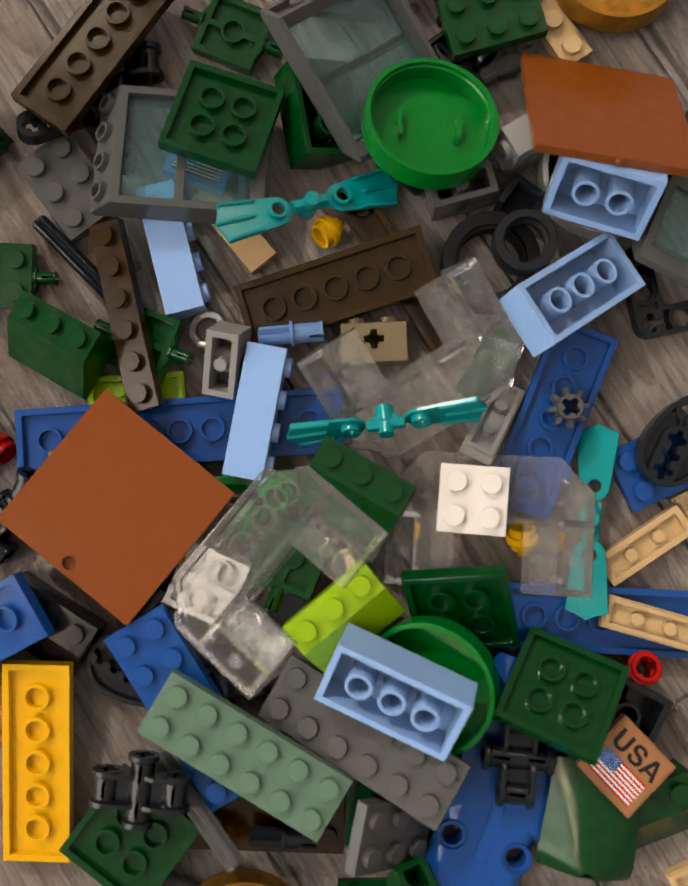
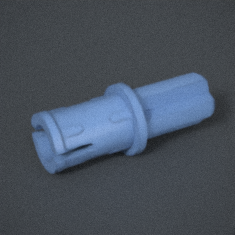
[257,321,324,347]

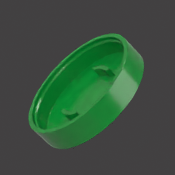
[361,58,499,190]
[380,615,500,755]

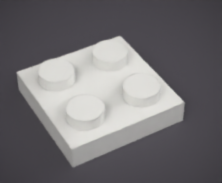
[436,463,510,537]

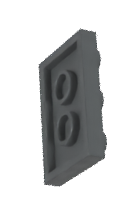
[15,134,111,244]
[344,797,429,878]

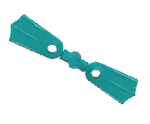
[215,168,398,244]
[286,396,487,447]
[565,424,620,621]

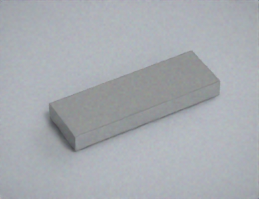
[459,378,526,466]

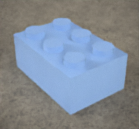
[541,156,668,241]

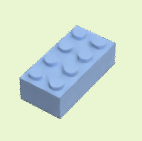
[497,232,646,358]
[314,622,478,762]

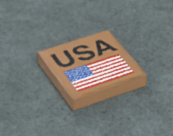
[574,713,676,818]

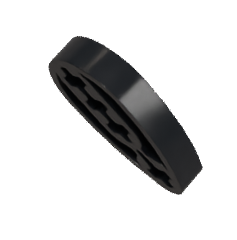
[633,396,688,487]
[86,631,145,707]

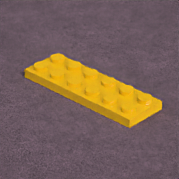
[2,660,74,863]

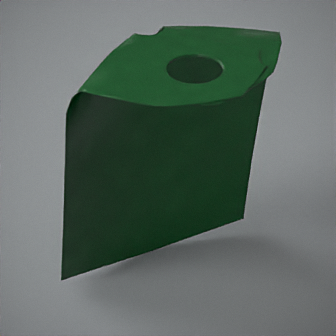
[536,756,642,881]

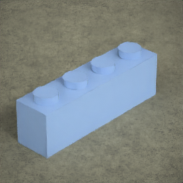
[135,180,212,320]
[222,341,294,482]

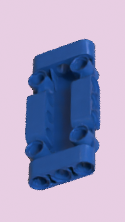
[425,648,566,886]

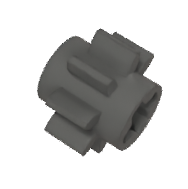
[545,387,590,429]

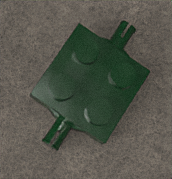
[181,0,283,77]
[0,243,59,309]
[94,307,194,384]
[248,506,336,613]

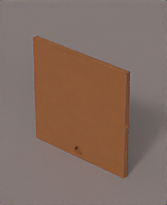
[519,52,688,177]
[0,389,235,626]

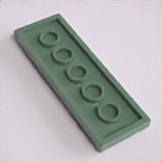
[136,669,353,843]

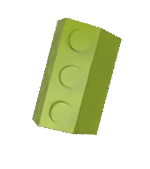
[282,558,406,674]

